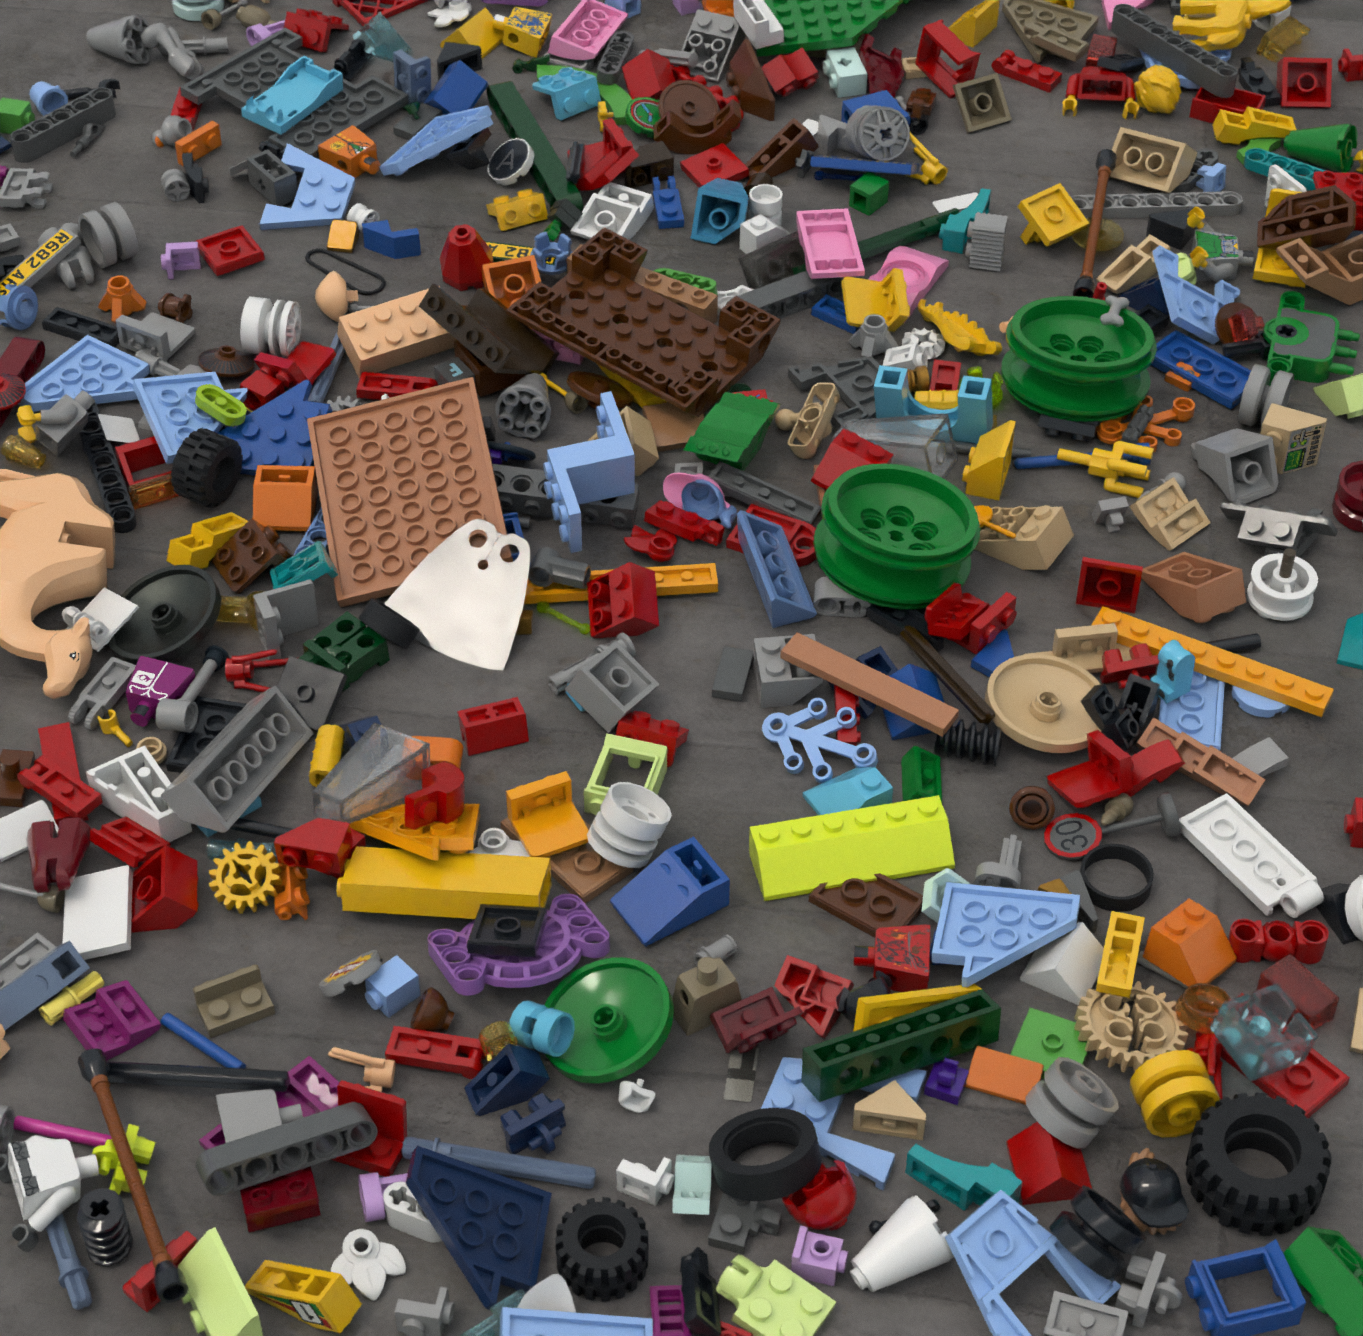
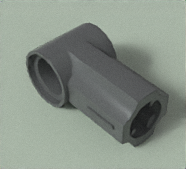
[528,547,591,589]

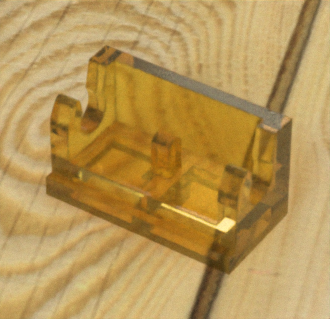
[1256,15,1311,62]

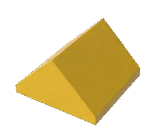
[948,0,1000,48]
[440,7,504,59]

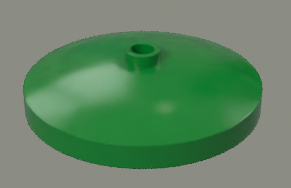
[544,957,674,1084]

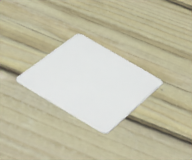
[98,414,140,443]

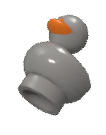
[152,115,192,148]

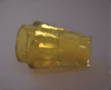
[1,435,46,469]

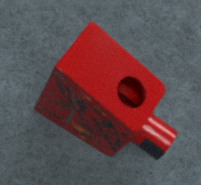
[853,925,930,992]

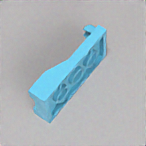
[241,56,343,135]

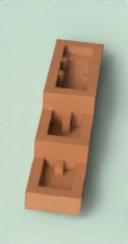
[1136,717,1266,807]

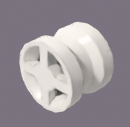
[347,203,380,233]

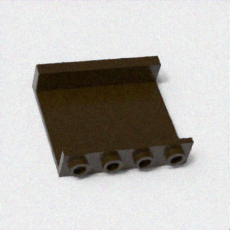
[419,283,560,375]

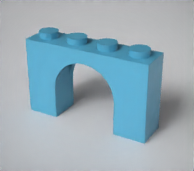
[874,365,993,444]

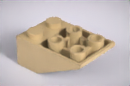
[975,505,1074,570]

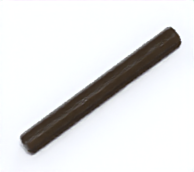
[900,626,995,725]

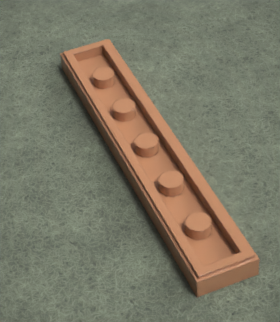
[780,632,959,737]

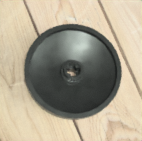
[108,565,221,665]

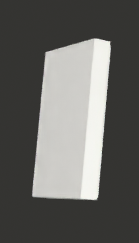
[63,865,133,960]

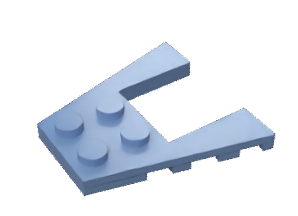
[761,1057,927,1190]
[945,1190,1121,1336]

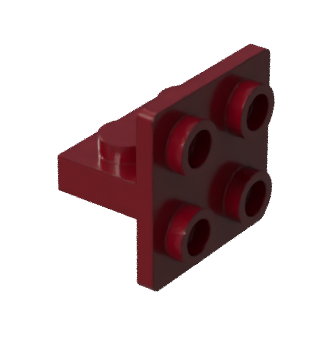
[240,1166,321,1232]

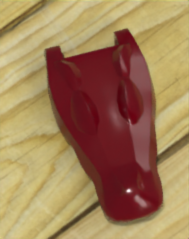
[859,33,905,98]

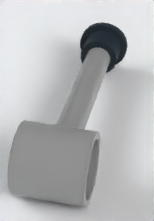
[156,645,229,733]

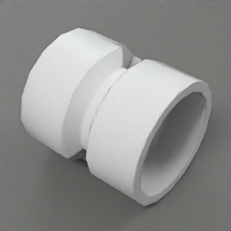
[748,184,783,226]

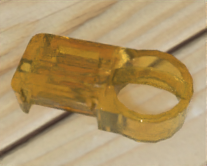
[478,1021,517,1063]

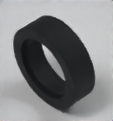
[709,1108,822,1201]

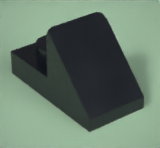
[447,127,492,170]

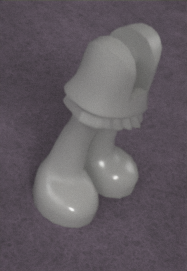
[141,23,204,80]
[38,223,94,289]

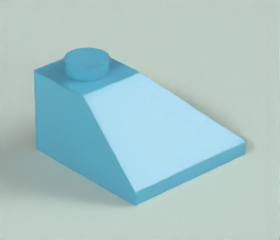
[803,767,893,815]

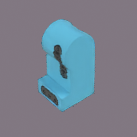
[1150,640,1195,704]

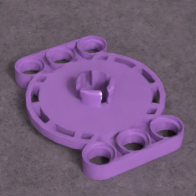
[427,894,610,996]

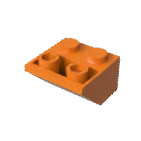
[253,465,318,531]

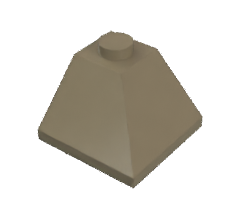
[953,73,1012,133]

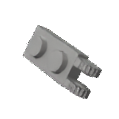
[68,657,136,731]

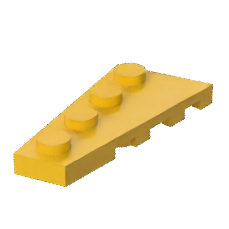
[853,983,981,1032]

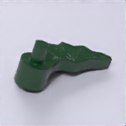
[512,54,550,74]
[403,101,420,120]

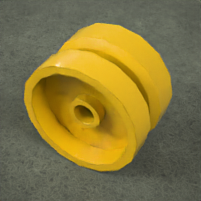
[1130,1050,1220,1137]

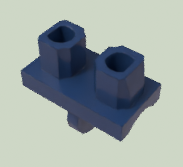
[500,1093,566,1154]

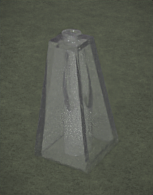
[833,414,958,479]
[312,723,430,823]

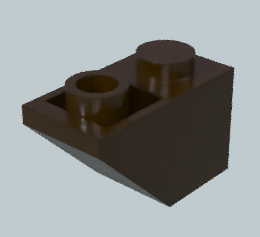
[625,141,674,188]

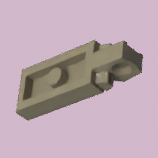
[1023,22,1089,62]

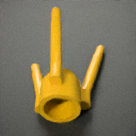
[906,133,948,185]

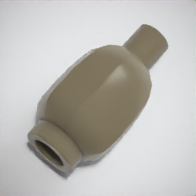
[236,5,276,28]

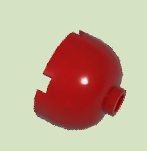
[782,1160,857,1231]

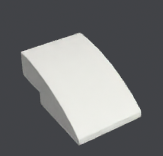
[570,182,654,240]

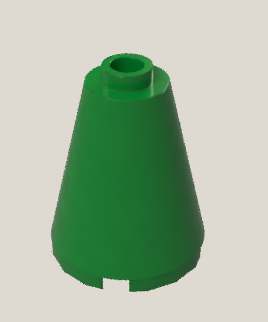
[1283,123,1357,173]

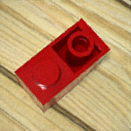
[274,818,353,874]

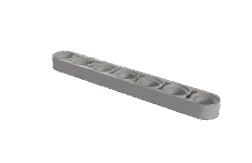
[1071,191,1243,219]

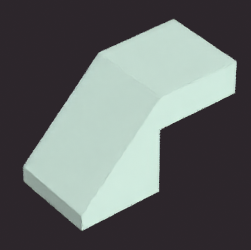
[672,1155,712,1215]

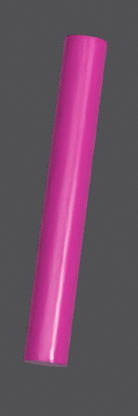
[13,1115,112,1147]

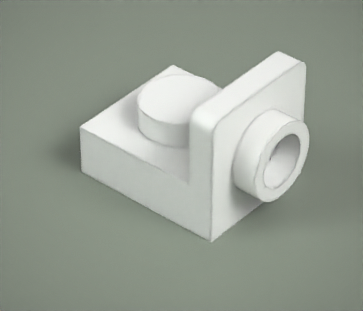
[882,342,928,370]
[616,1157,675,1206]

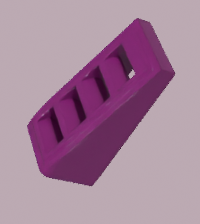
[649,1285,691,1336]

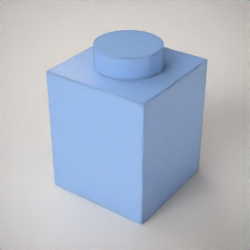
[365,955,420,1018]

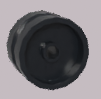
[1049,1186,1146,1281]

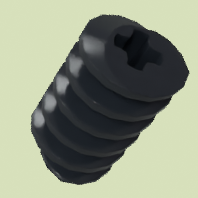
[934,718,1003,767]
[77,1188,133,1266]

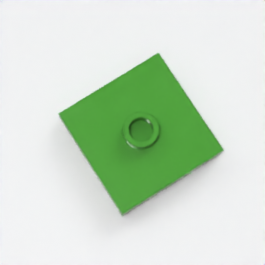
[1010,1007,1089,1079]

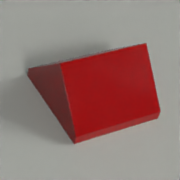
[622,49,676,101]
[1006,1122,1092,1205]

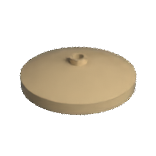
[985,654,1103,753]

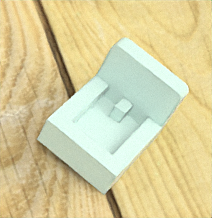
[921,868,970,923]

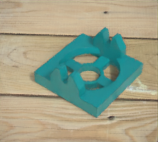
[270,541,338,589]

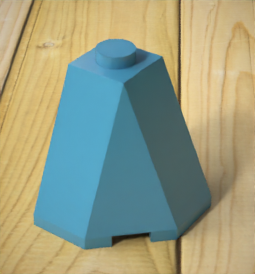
[691,178,749,244]

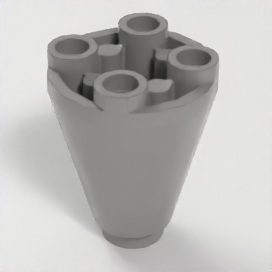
[86,15,152,64]
[495,373,551,438]

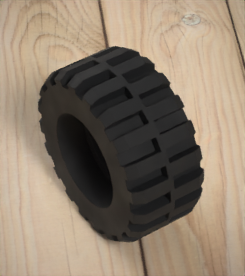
[1185,1092,1332,1236]

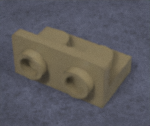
[193,964,275,1038]

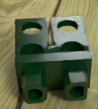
[298,611,390,692]

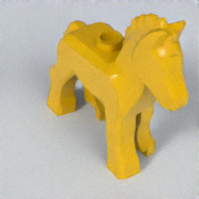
[1173,0,1291,52]

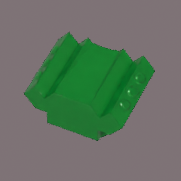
[684,392,781,471]

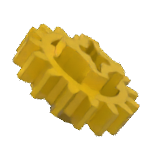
[209,841,282,914]

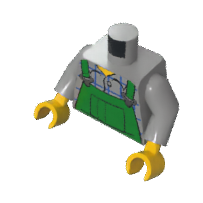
[1187,207,1254,282]

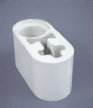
[383,1182,442,1243]

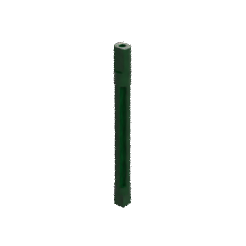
[792,208,959,275]

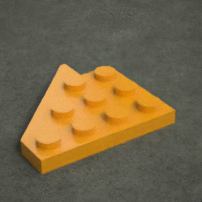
[348,804,480,861]

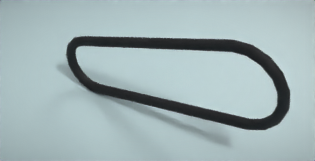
[305,248,386,295]

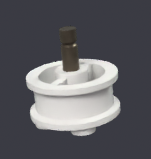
[1247,548,1318,621]

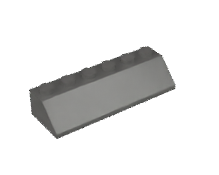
[161,685,314,833]

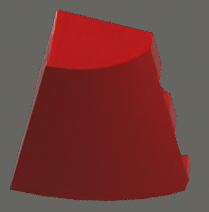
[774,955,854,1039]

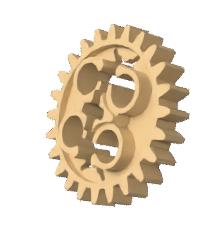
[1074,981,1188,1073]

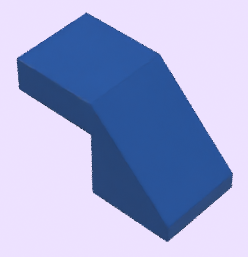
[362,220,421,259]

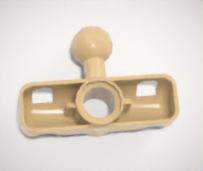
[775,383,840,459]

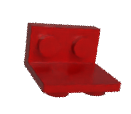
[330,1080,407,1177]

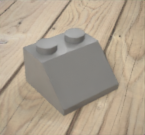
[565,641,659,733]

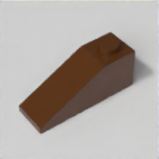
[745,118,819,179]

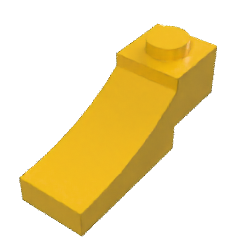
[1212,107,1296,145]
[166,512,248,569]
[1096,911,1145,998]

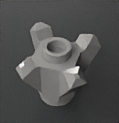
[848,314,899,358]

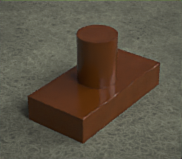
[0,749,35,807]

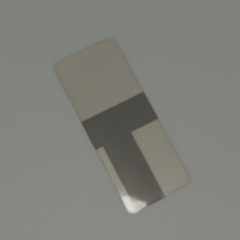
[724,1047,759,1102]

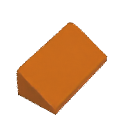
[965,1046,1044,1105]

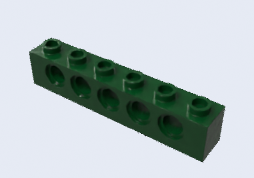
[801,989,1001,1102]

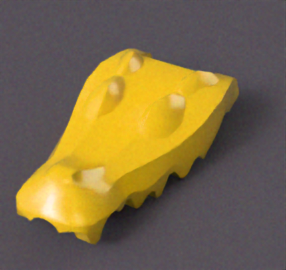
[917,299,1002,356]

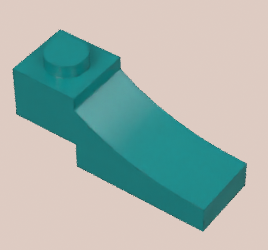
[939,188,991,254]
[905,1144,1023,1211]

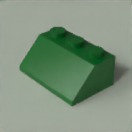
[1283,1226,1363,1336]

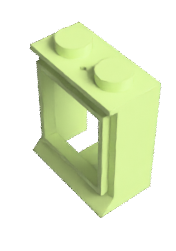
[584,733,667,815]

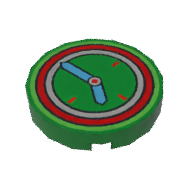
[625,97,660,138]

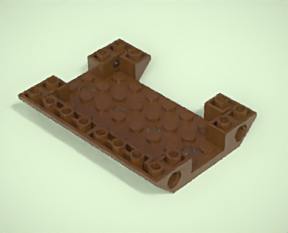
[506,227,781,417]

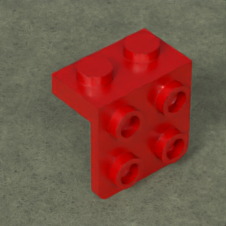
[284,8,349,52]
[568,118,633,176]
[1312,171,1363,231]
[254,341,336,388]
[954,592,1017,655]
[1047,730,1134,808]

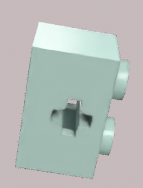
[823,47,867,98]

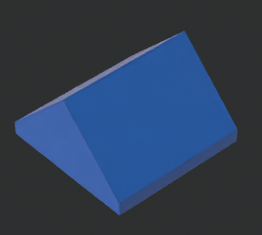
[424,60,489,115]
[882,664,945,740]

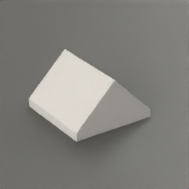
[1020,922,1104,1005]

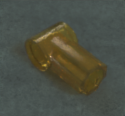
[216,591,266,630]

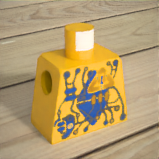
[492,7,552,58]

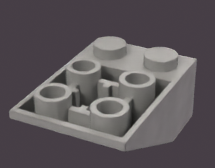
[675,9,746,83]

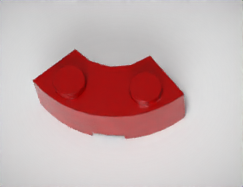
[761,47,819,97]

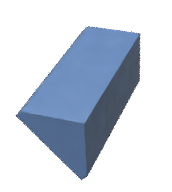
[737,510,817,628]

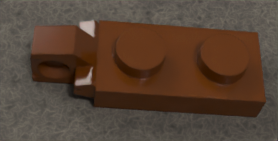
[906,88,937,119]

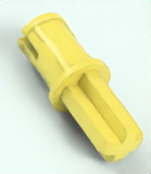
[38,971,105,1026]

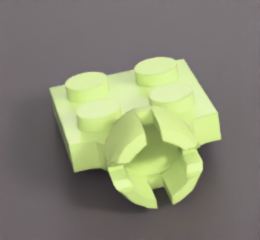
[716,1255,836,1336]

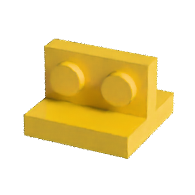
[1017,183,1089,247]

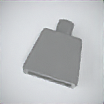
[216,1089,303,1143]

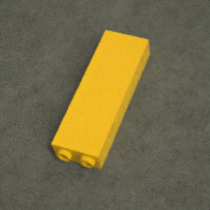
[336,846,552,919]

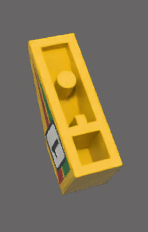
[245,1260,362,1333]

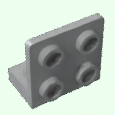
[115,312,195,360]
[253,580,319,660]

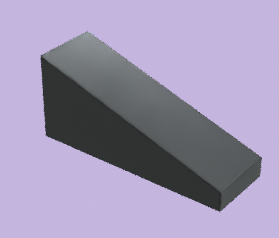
[1060,869,1098,934]

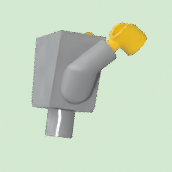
[17,390,95,457]

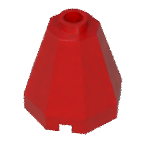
[440,224,494,291]

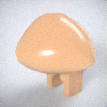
[315,271,358,322]

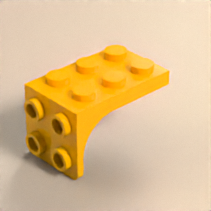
[1252,188,1306,288]

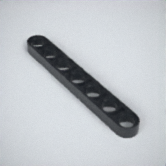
[79,402,137,533]

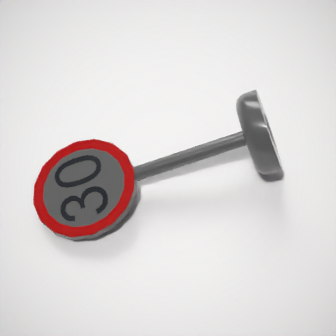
[1044,792,1180,860]

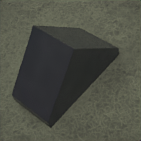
[437,42,482,81]
[1146,208,1197,250]
[1117,673,1160,742]
[1316,883,1360,945]

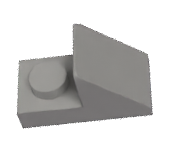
[818,114,859,156]

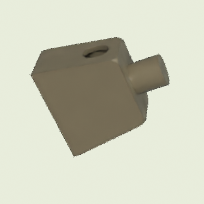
[672,957,742,1036]

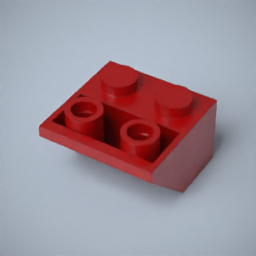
[587,562,659,638]

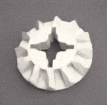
[902,327,945,359]

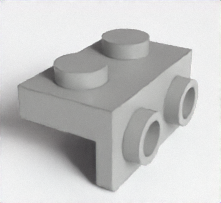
[1043,1291,1128,1336]

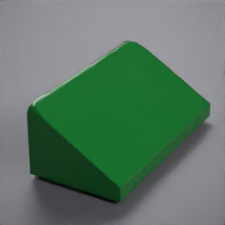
[901,745,942,803]

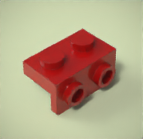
[925,583,989,641]
[616,711,689,767]

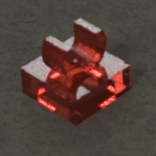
[1228,308,1265,342]

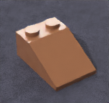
[1141,552,1246,623]

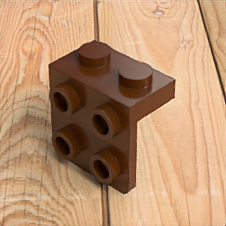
[211,518,293,594]

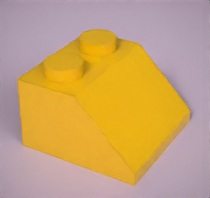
[962,420,1016,501]

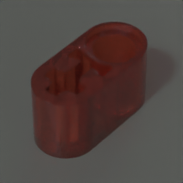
[1086,34,1117,67]

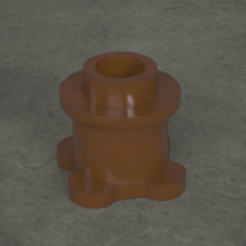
[158,292,193,323]

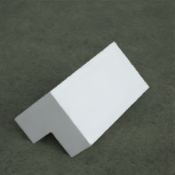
[733,0,784,49]

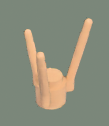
[328,1047,396,1092]

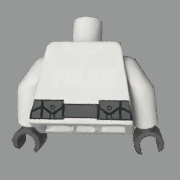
[0,1135,99,1252]

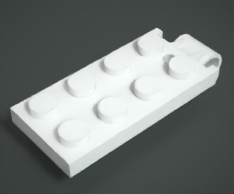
[1179,793,1324,918]

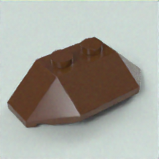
[726,39,775,121]
[1257,185,1356,250]

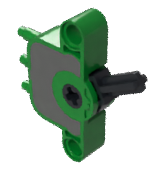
[1222,291,1360,386]

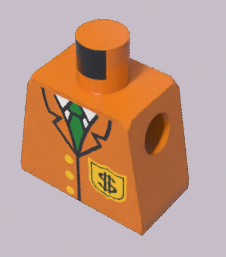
[318,125,380,178]

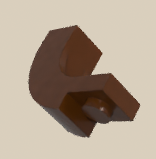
[653,99,741,155]

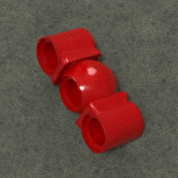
[1228,919,1329,964]

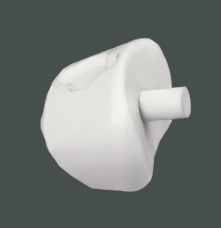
[618,1078,655,1113]

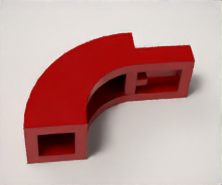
[405,761,464,830]

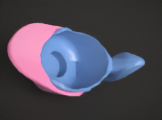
[663,473,737,529]

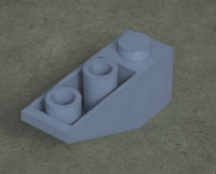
[0,941,90,1030]

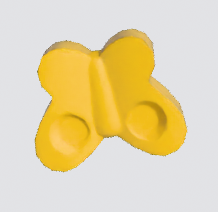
[598,101,613,132]

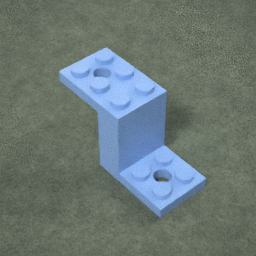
[543,391,635,553]

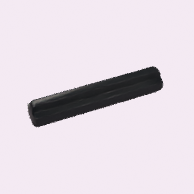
[566,141,585,184]

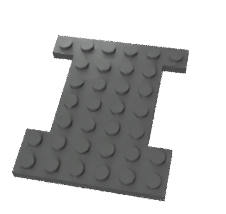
[180,28,408,159]

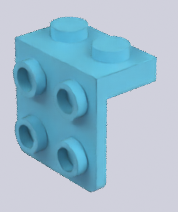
[532,67,601,120]

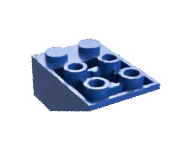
[610,837,730,947]

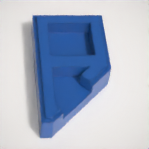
[971,629,1014,677]

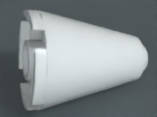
[850,1195,954,1292]

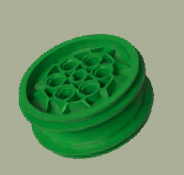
[1001,296,1157,422]
[813,463,980,609]

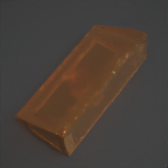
[128,473,179,510]

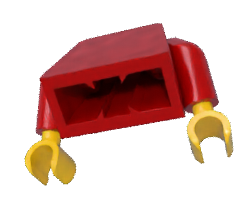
[1062,67,1139,119]

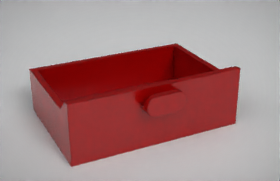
[1189,87,1266,123]

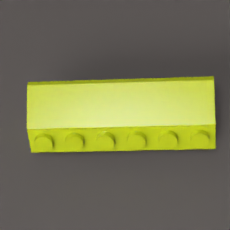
[749,795,955,901]

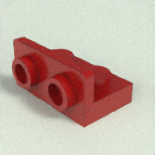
[122,1230,198,1312]

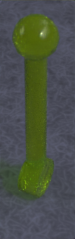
[537,601,590,635]

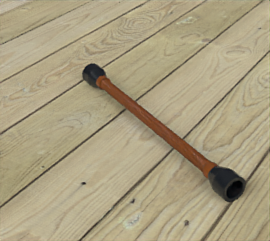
[1073,149,1117,298]
[77,1048,188,1303]

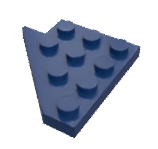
[218,380,332,476]

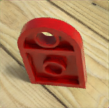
[726,504,817,567]

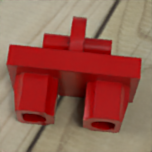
[1100,643,1160,690]

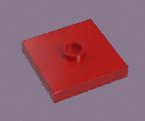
[680,143,749,188]
[195,225,265,276]

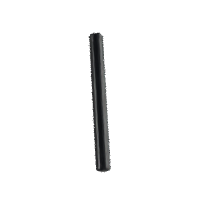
[108,1061,290,1092]

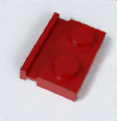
[89,817,171,868]

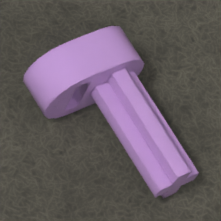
[246,20,285,46]
[358,1172,408,1222]

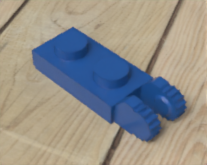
[652,176,684,229]

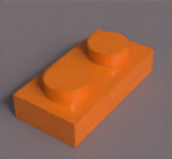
[175,120,222,166]

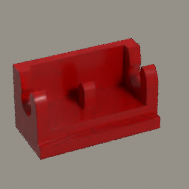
[457,697,529,756]

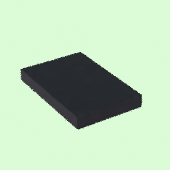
[166,696,246,773]

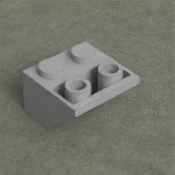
[753,634,823,708]

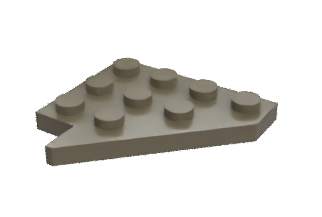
[1002,0,1099,63]

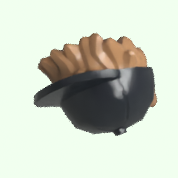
[1119,1148,1189,1235]

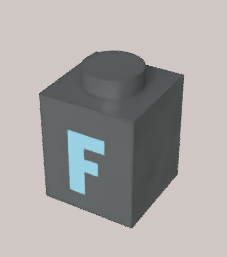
[434,357,476,385]

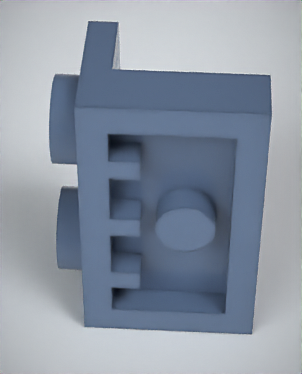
[393,49,431,104]

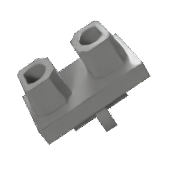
[1115,1251,1182,1328]

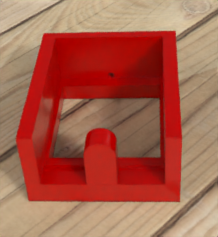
[915,19,981,99]

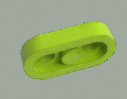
[195,384,247,427]

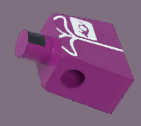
[126,656,195,727]

